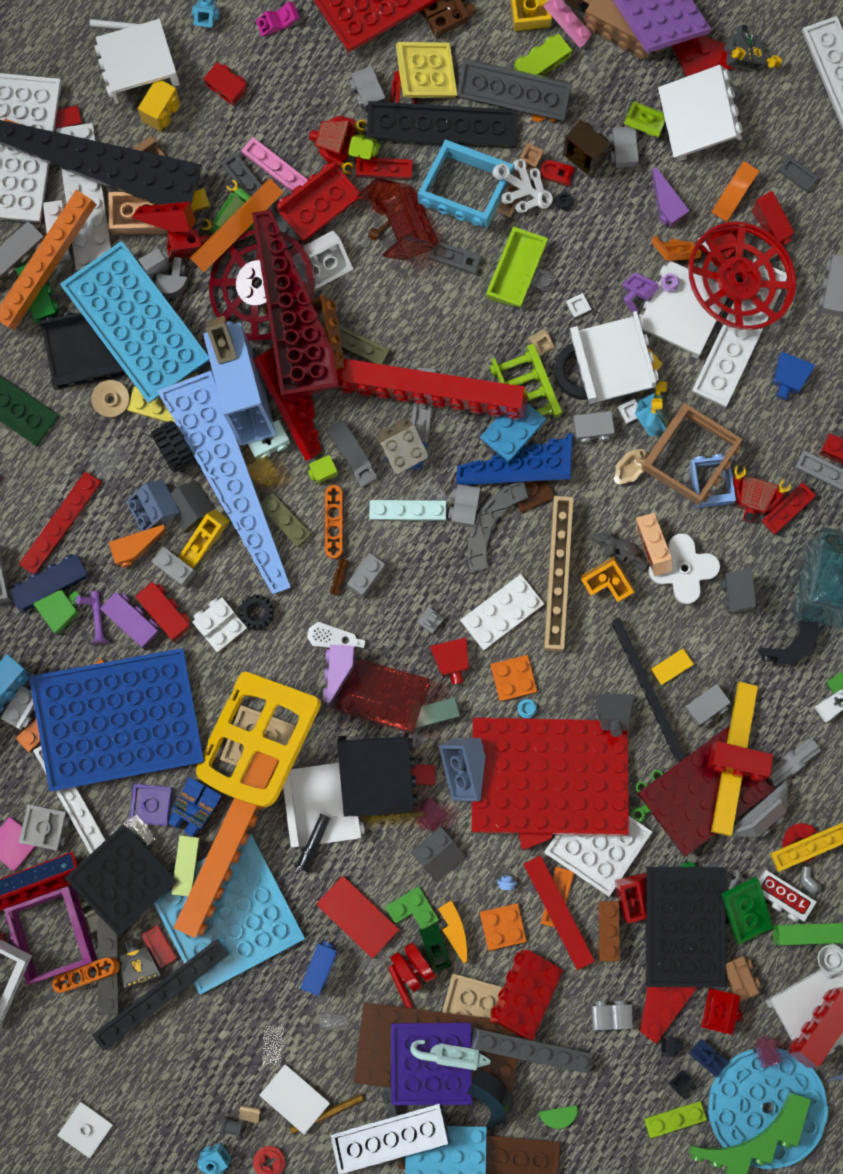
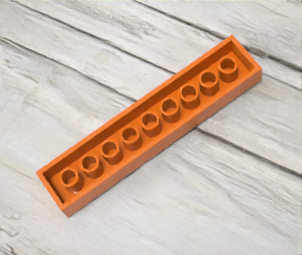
[173,752,279,938]

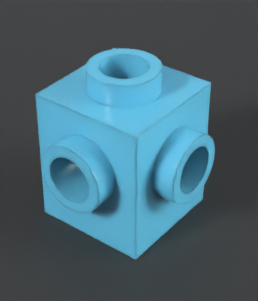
[192,0,219,28]
[197,1142,231,1174]

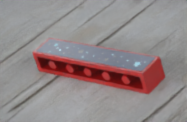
[0,851,79,911]

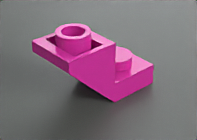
[255,2,300,37]

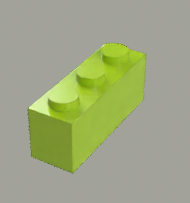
[514,33,572,76]

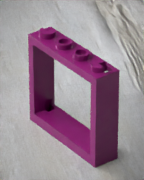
[4,886,98,985]

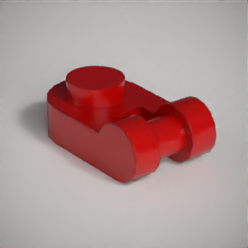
[540,160,575,187]

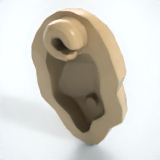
[614,449,648,485]

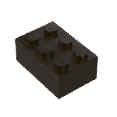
[563,120,609,177]

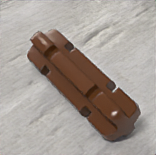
[330,558,349,596]

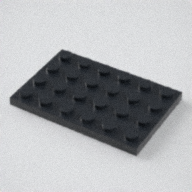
[646,867,725,987]

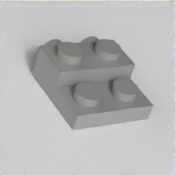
[19,804,70,851]

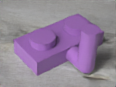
[622,272,660,314]

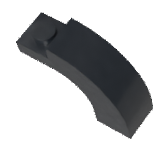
[757,620,819,667]
[467,1068,513,1131]

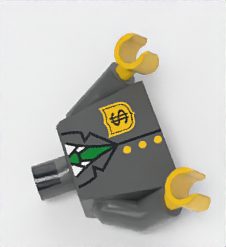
[724,25,782,71]

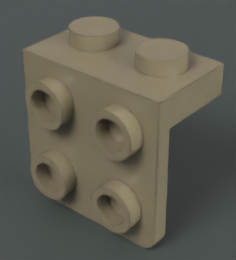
[375,419,428,474]

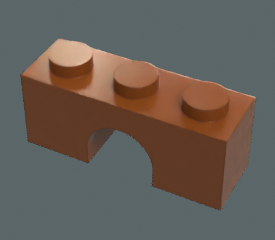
[598,901,619,961]

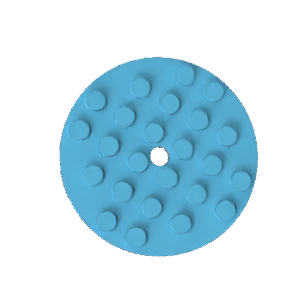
[708,1047,828,1169]

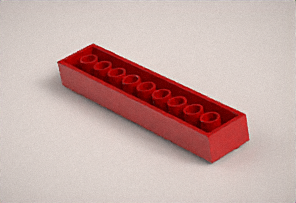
[336,359,528,420]

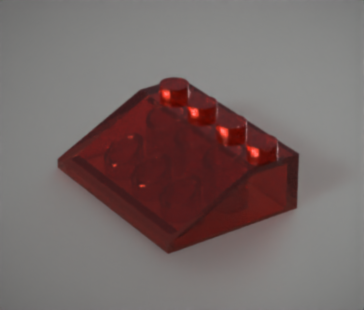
[335,659,430,735]

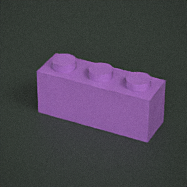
[100,592,160,649]

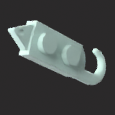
[411,1040,491,1070]

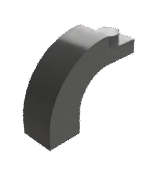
[326,420,377,487]

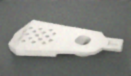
[307,622,365,648]

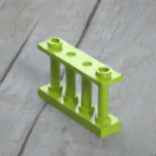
[489,343,562,418]

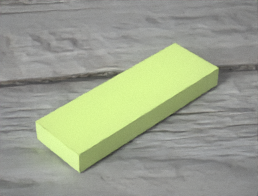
[171,836,200,896]

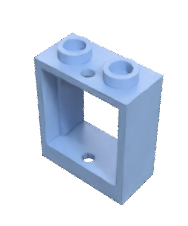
[690,454,736,508]

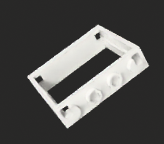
[0,940,32,1025]

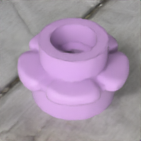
[661,273,679,291]

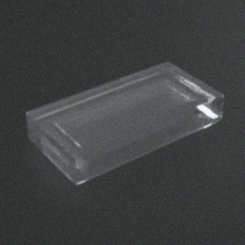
[262,1024,284,1066]

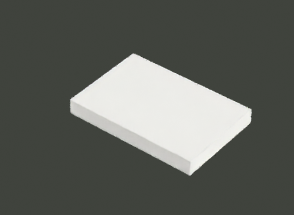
[259,1064,331,1135]

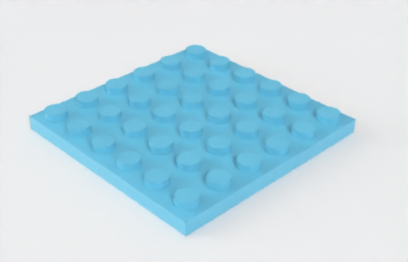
[154,834,305,994]

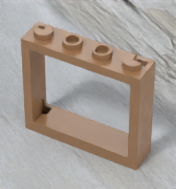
[641,403,742,506]

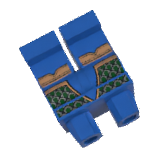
[169,777,223,837]

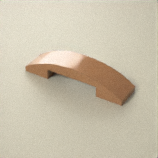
[496,143,544,218]

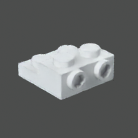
[192,598,247,653]

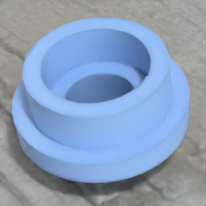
[497,875,517,890]

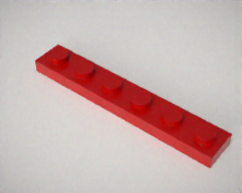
[19,471,101,574]

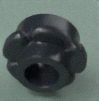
[555,192,573,210]

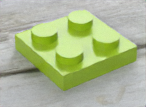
[624,101,665,137]

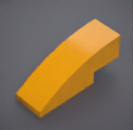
[438,901,467,963]

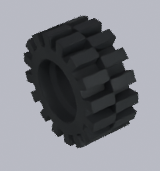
[239,594,274,631]

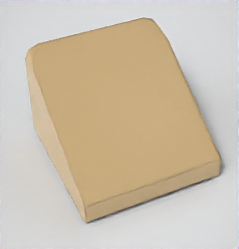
[528,329,555,356]
[239,1105,261,1123]

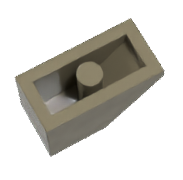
[206,316,237,364]

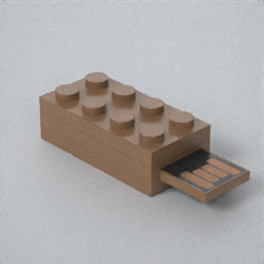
[564,0,663,60]

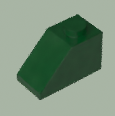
[419,924,452,972]

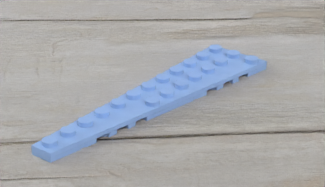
[157,371,291,594]

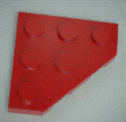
[671,36,735,77]

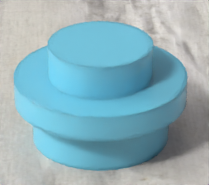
[518,699,537,718]

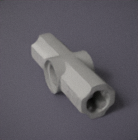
[767,738,821,786]

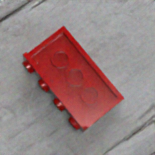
[276,161,362,242]
[490,950,563,1041]

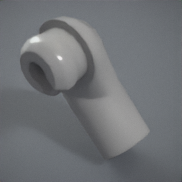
[801,866,821,894]

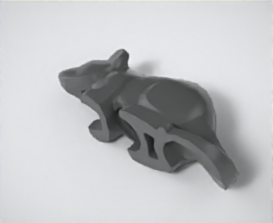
[591,530,647,571]

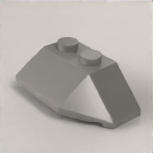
[732,781,788,838]

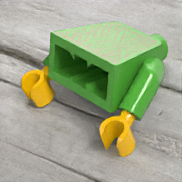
[201,180,255,236]

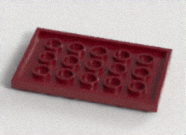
[637,727,775,857]

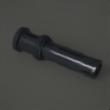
[294,813,331,873]

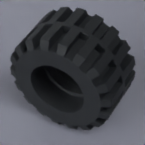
[151,420,195,473]

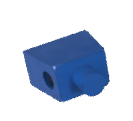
[772,351,815,400]

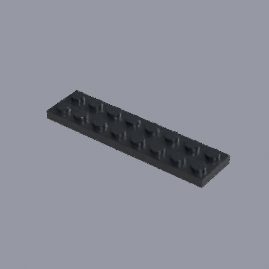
[366,101,517,148]

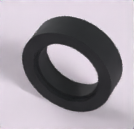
[554,343,588,400]

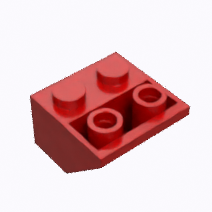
[615,872,646,924]

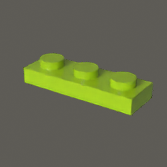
[644,1101,707,1138]

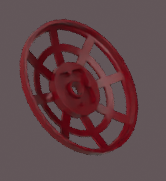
[209,229,315,342]

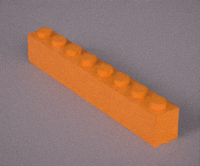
[0,190,97,331]

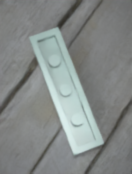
[369,500,446,521]

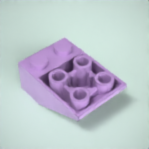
[323,644,355,707]

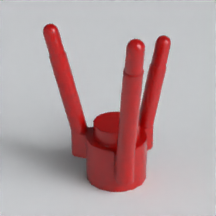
[390,70,418,104]

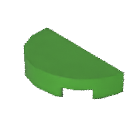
[538,1105,577,1129]

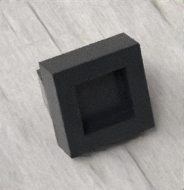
[661,1036,684,1057]
[668,1070,696,1099]

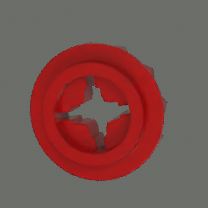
[253,1146,285,1174]

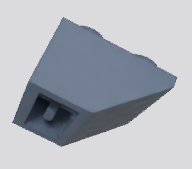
[126,479,179,532]

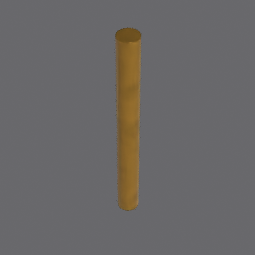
[289,1093,364,1134]

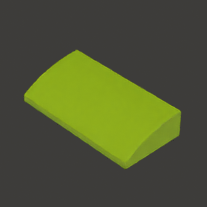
[486,227,548,307]

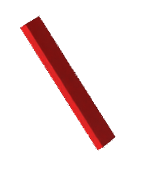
[523,855,594,970]

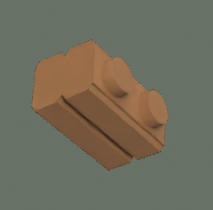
[725,956,761,1001]

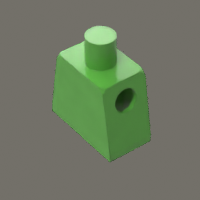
[33,590,80,635]

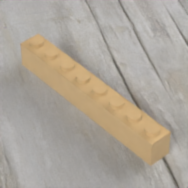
[544,496,573,652]

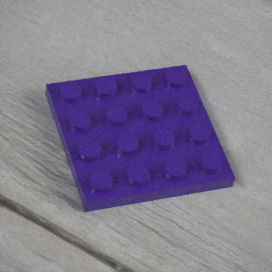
[391,1022,472,1105]

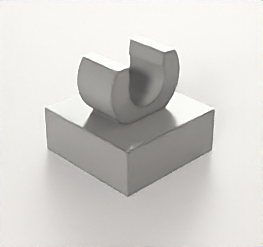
[417,607,444,634]

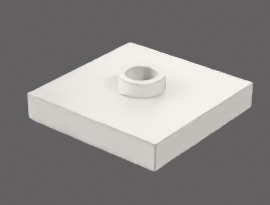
[57,1101,113,1158]

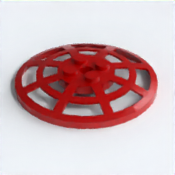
[688,222,796,330]

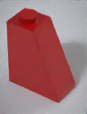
[751,190,794,247]

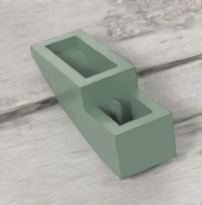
[396,698,461,733]

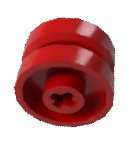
[390,942,436,993]

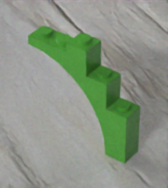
[687,1092,811,1174]

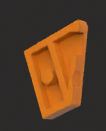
[652,236,701,262]

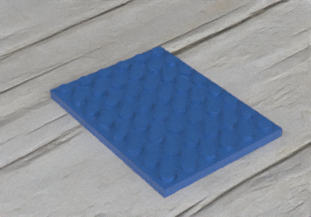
[29,648,204,792]

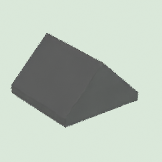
[171,481,214,532]

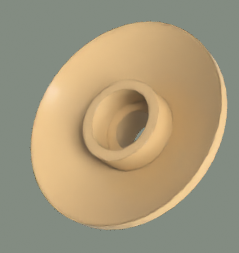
[91,380,129,417]

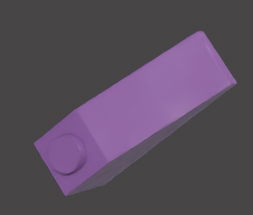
[651,167,689,228]

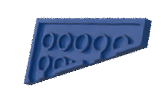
[456,433,573,485]

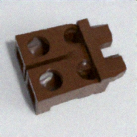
[421,0,476,38]

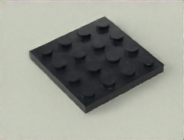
[65,824,177,936]

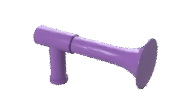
[76,591,110,646]

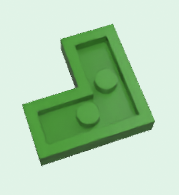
[385,886,439,929]

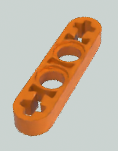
[325,485,343,560]
[52,957,120,993]

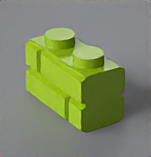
[348,134,380,159]

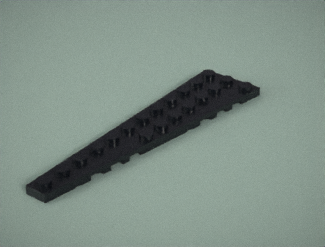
[0,120,202,206]

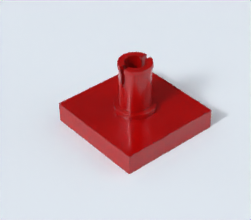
[701,988,743,1035]

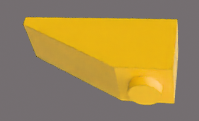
[178,509,230,569]

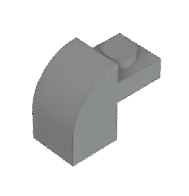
[155,257,188,298]

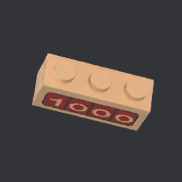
[636,513,672,576]

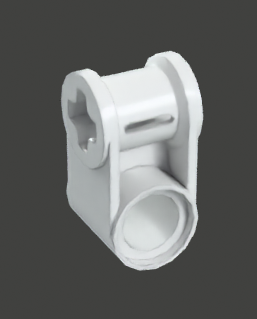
[814,689,843,723]

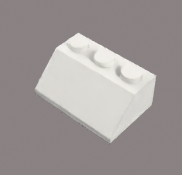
[292,231,353,289]

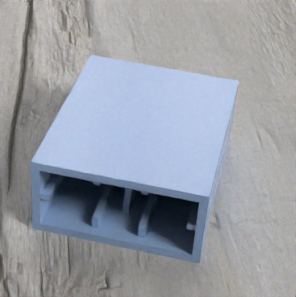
[203,321,276,446]

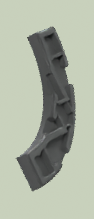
[467,481,528,573]

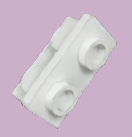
[1,686,35,730]

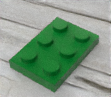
[721,877,773,945]

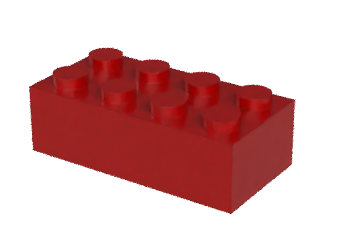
[788,987,843,1068]

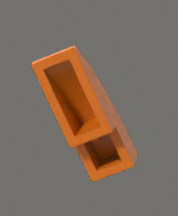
[711,161,759,222]

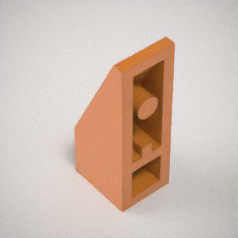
[109,524,166,568]

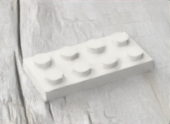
[460,574,544,651]

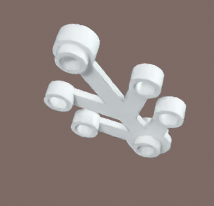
[493,159,553,213]

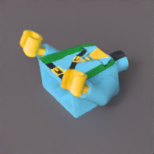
[635,381,669,439]

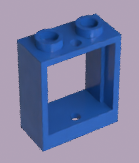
[300,941,337,996]

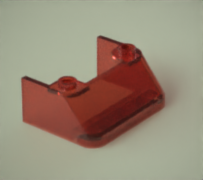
[357,177,439,261]

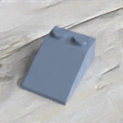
[438,738,485,801]

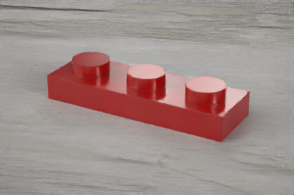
[356,157,413,180]
[761,482,816,535]

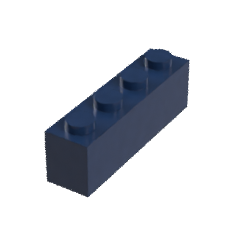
[9,554,90,613]

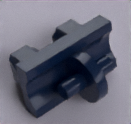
[688,1039,729,1078]

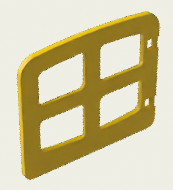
[196,671,321,808]

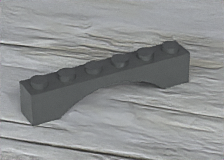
[471,1027,592,1074]

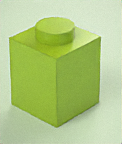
[307,455,338,485]

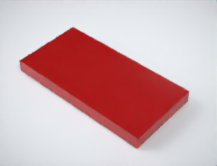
[316,876,399,959]

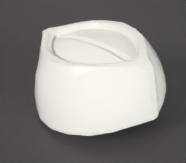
[818,944,843,978]

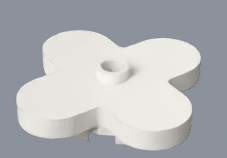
[648,534,720,605]

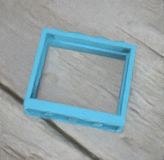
[418,140,514,229]

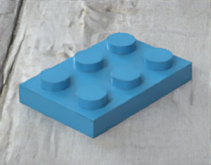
[480,403,546,463]

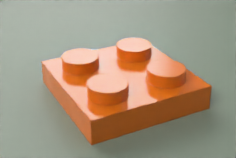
[490,655,537,702]
[479,903,527,951]

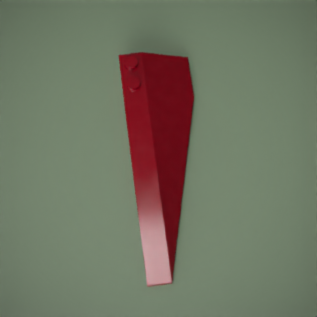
[252,210,339,401]

